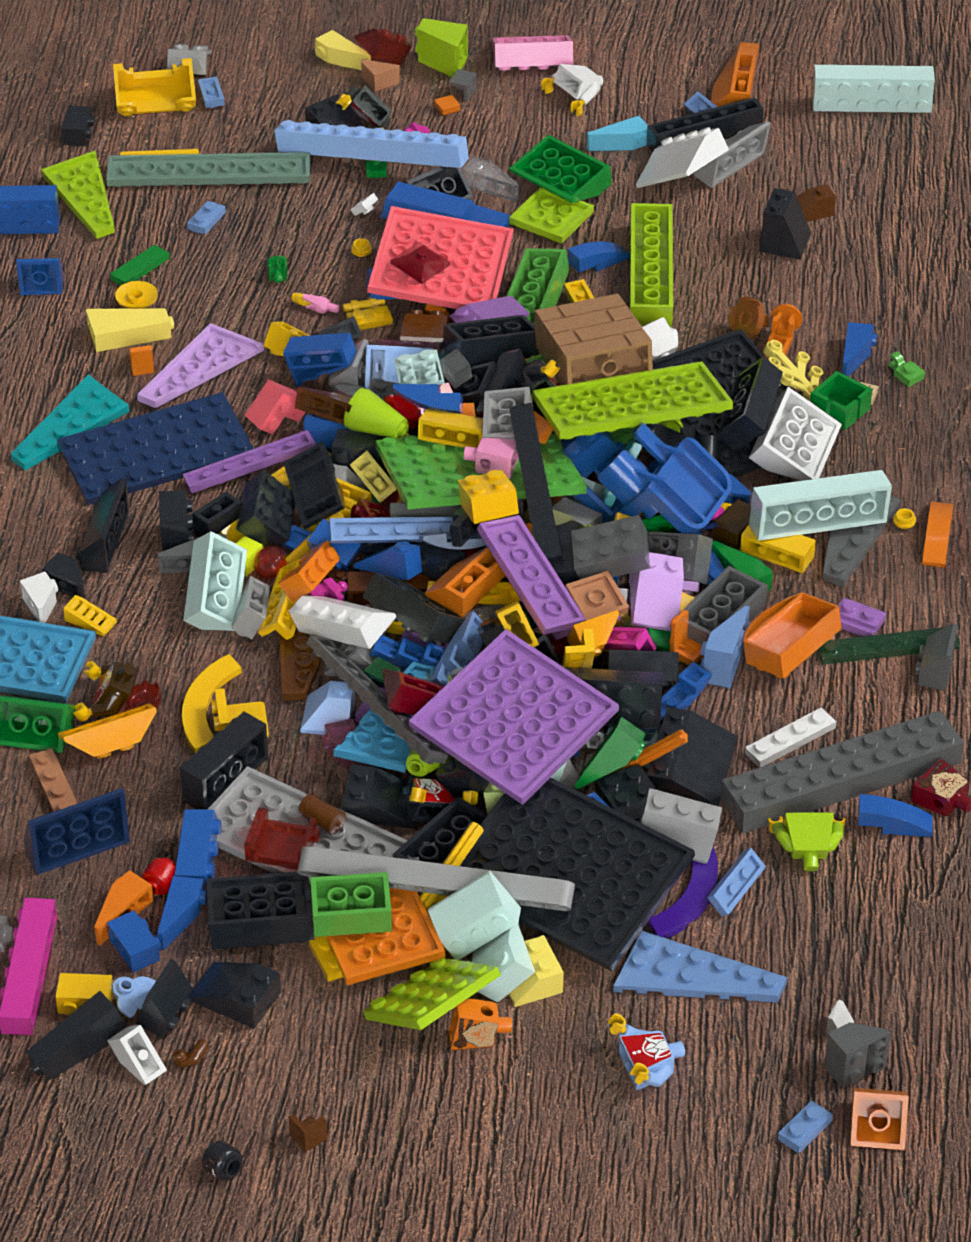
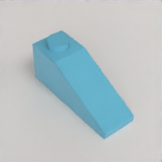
[587,116,648,151]

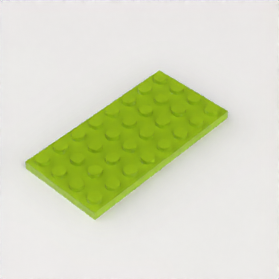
[533,362,733,440]

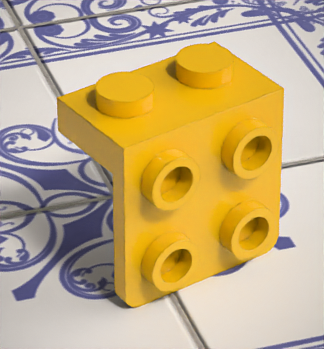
[211,688,269,738]

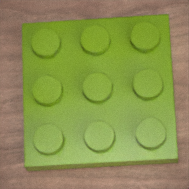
[509,187,594,244]

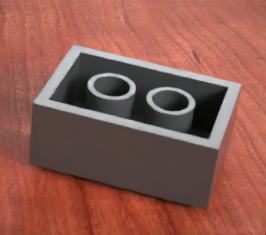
[572,515,650,580]

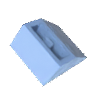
[365,345,434,389]

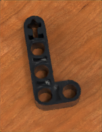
[642,423,717,459]

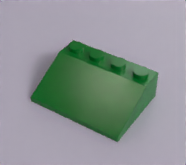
[509,135,612,203]

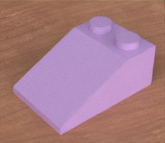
[629,552,684,631]

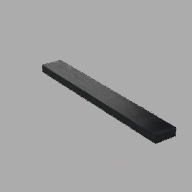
[509,403,563,562]

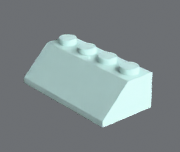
[183,531,247,631]

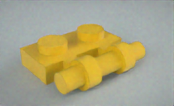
[342,297,393,330]

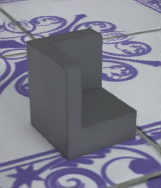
[450,69,476,101]
[439,349,472,389]

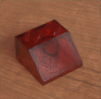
[354,28,412,66]

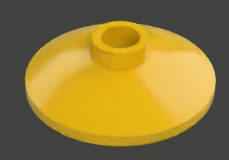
[115,281,158,309]

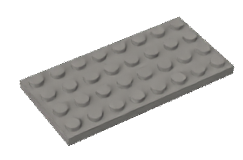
[207,766,408,891]

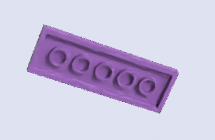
[477,515,586,635]

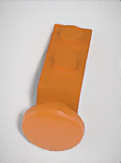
[763,304,802,366]

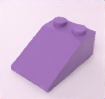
[450,296,530,323]

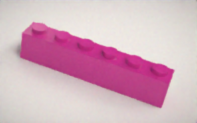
[0,898,57,1035]

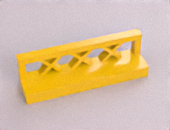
[257,559,307,640]
[562,628,595,669]

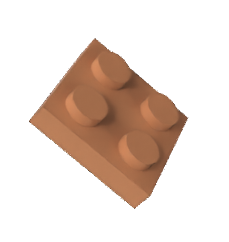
[565,571,629,621]

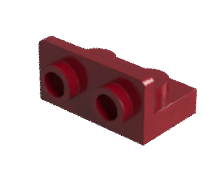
[350,497,389,518]

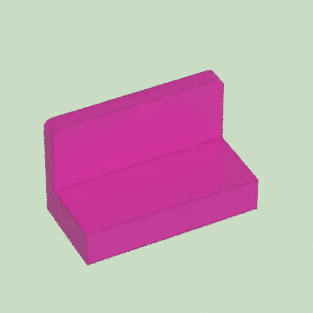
[603,627,656,651]

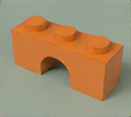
[279,540,341,602]

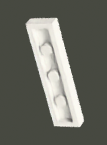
[745,708,836,768]

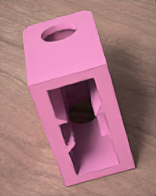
[464,438,518,479]

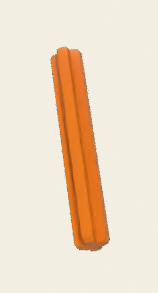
[608,730,688,775]

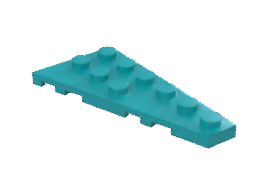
[11,374,130,471]

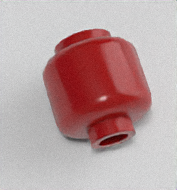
[142,858,176,895]

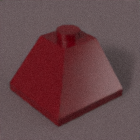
[391,241,451,284]

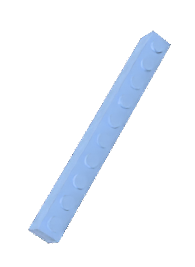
[274,120,469,168]

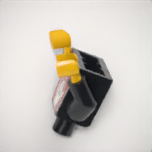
[522,359,561,393]
[399,775,478,823]

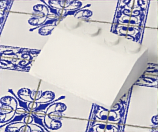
[636,127,729,188]
[749,387,842,481]

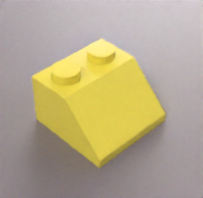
[508,935,564,1007]

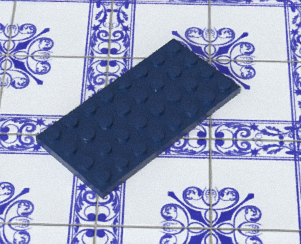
[57,392,254,506]

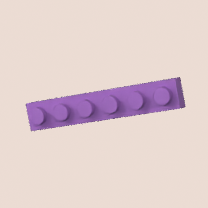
[183,430,315,494]

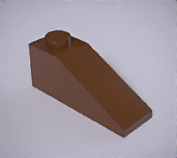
[797,184,836,222]
[295,387,352,425]

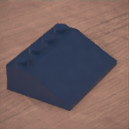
[23,788,130,875]

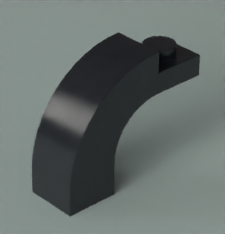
[449,499,524,547]

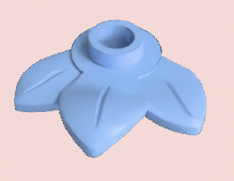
[112,976,156,1019]

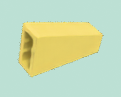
[86,308,174,352]

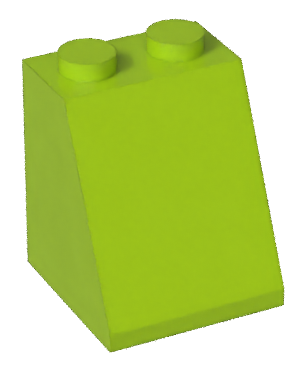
[415,18,468,77]

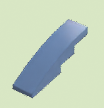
[430,611,483,688]

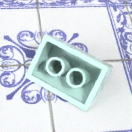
[428,871,521,960]

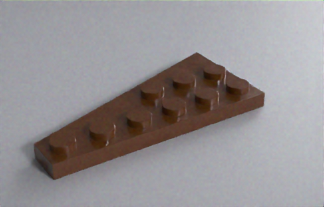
[279,591,347,701]

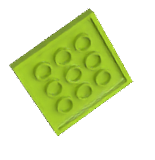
[363,958,501,1030]

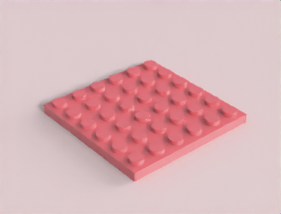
[367,206,514,309]

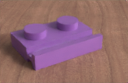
[838,597,886,640]

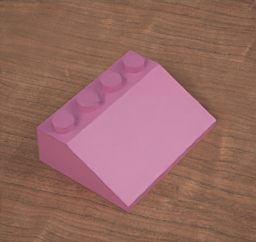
[492,35,573,70]

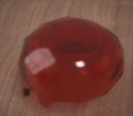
[253,545,288,580]
[126,680,162,710]

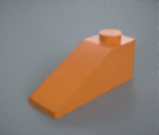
[94,870,153,946]

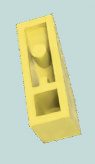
[315,30,371,70]
[350,451,397,503]

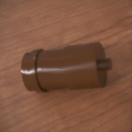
[299,794,346,834]

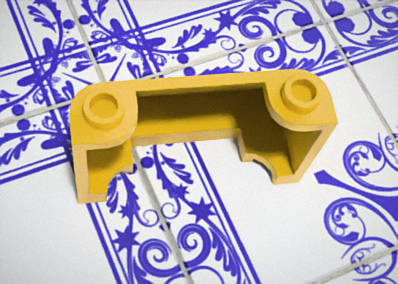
[113,58,196,116]

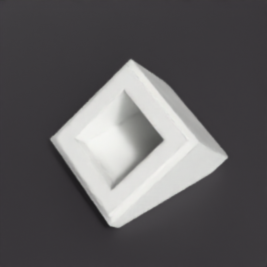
[826,1000,854,1035]

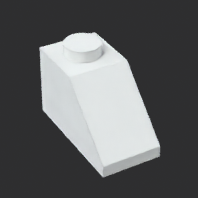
[20,572,58,623]
[107,1025,167,1085]

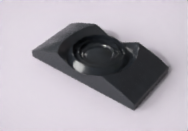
[283,442,345,530]

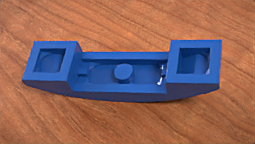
[640,662,712,734]

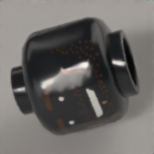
[202,1141,242,1181]

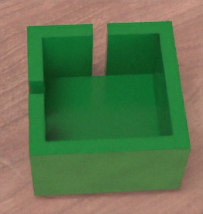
[810,371,872,431]

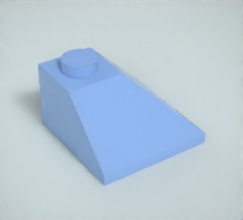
[300,681,355,737]

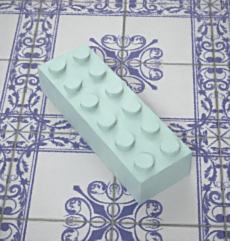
[812,65,935,113]
[749,470,892,541]

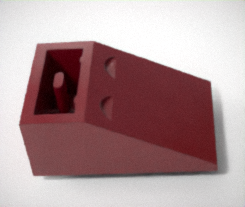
[382,668,443,716]

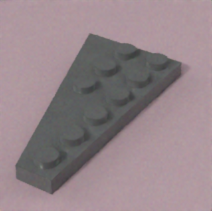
[822,496,901,587]

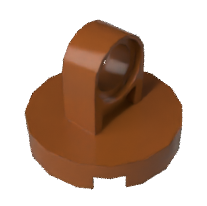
[729,296,770,339]

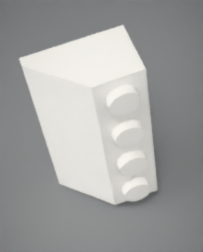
[289,595,396,649]

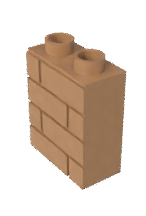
[534,294,653,385]

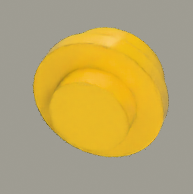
[351,238,372,257]
[893,508,916,529]

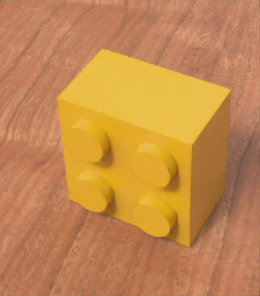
[458,470,519,524]

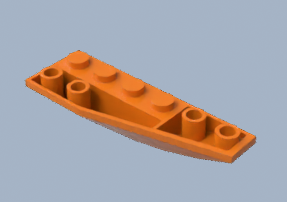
[711,42,760,107]
[425,523,534,617]

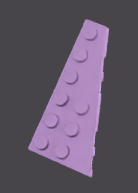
[137,323,264,408]

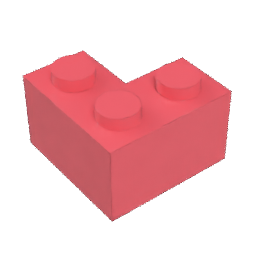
[245,379,305,434]

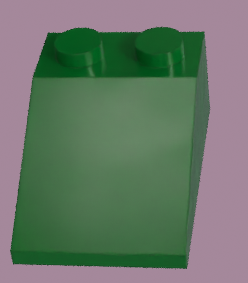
[574,717,646,789]

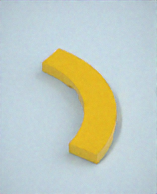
[182,654,242,754]

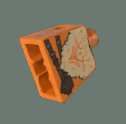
[448,998,512,1050]

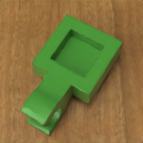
[888,351,925,387]

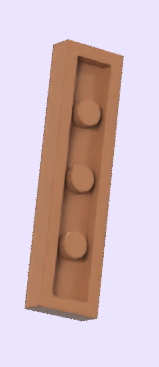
[29,748,77,812]

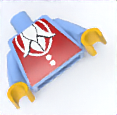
[608,1014,685,1090]

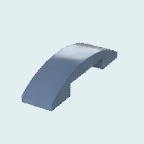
[419,533,486,549]

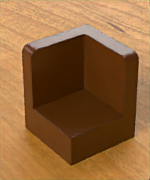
[288,1114,327,1152]

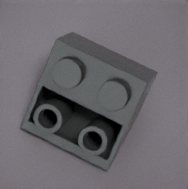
[824,1022,890,1088]

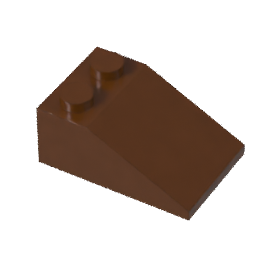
[400,310,449,343]

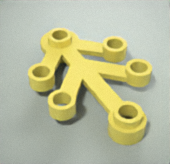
[763,340,823,402]

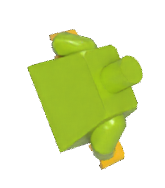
[768,812,846,872]

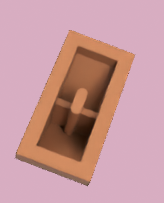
[361,59,400,91]

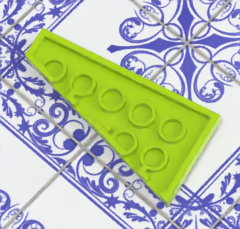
[41,150,115,239]

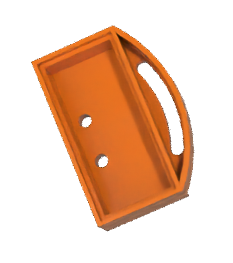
[743,592,842,678]

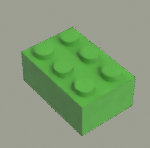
[310,872,392,937]

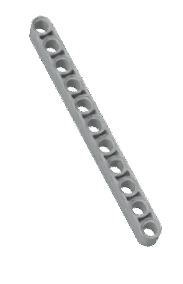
[297,846,575,911]

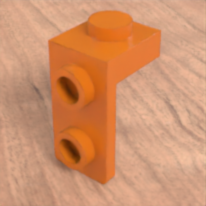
[669,609,704,665]

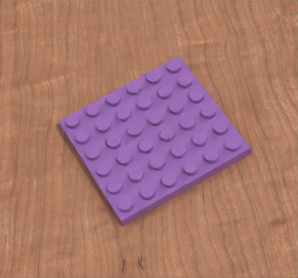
[409,629,619,805]

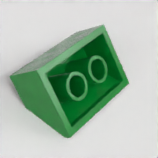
[0,696,75,753]

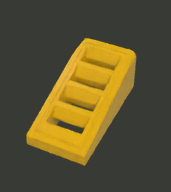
[64,595,117,636]

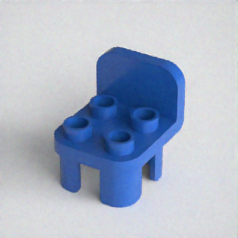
[573,422,732,534]

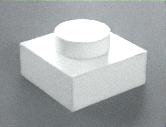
[350,193,378,216]

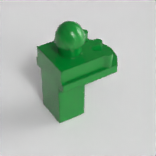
[268,255,288,283]

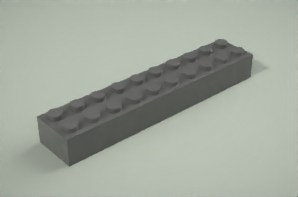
[721,710,964,833]

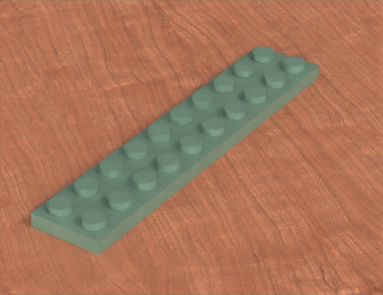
[106,152,310,187]

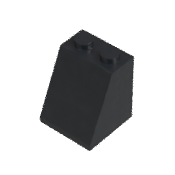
[761,188,811,260]

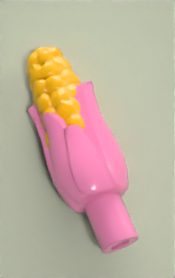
[291,293,339,313]

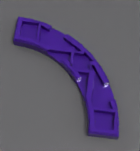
[648,847,718,939]

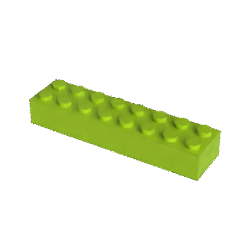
[630,203,673,328]

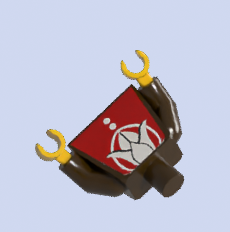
[73,661,136,722]

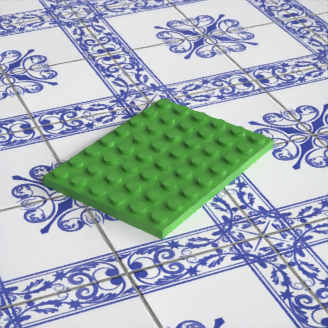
[376,434,587,509]

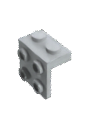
[167,44,212,75]

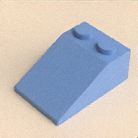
[700,606,750,688]

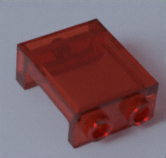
[244,807,320,870]

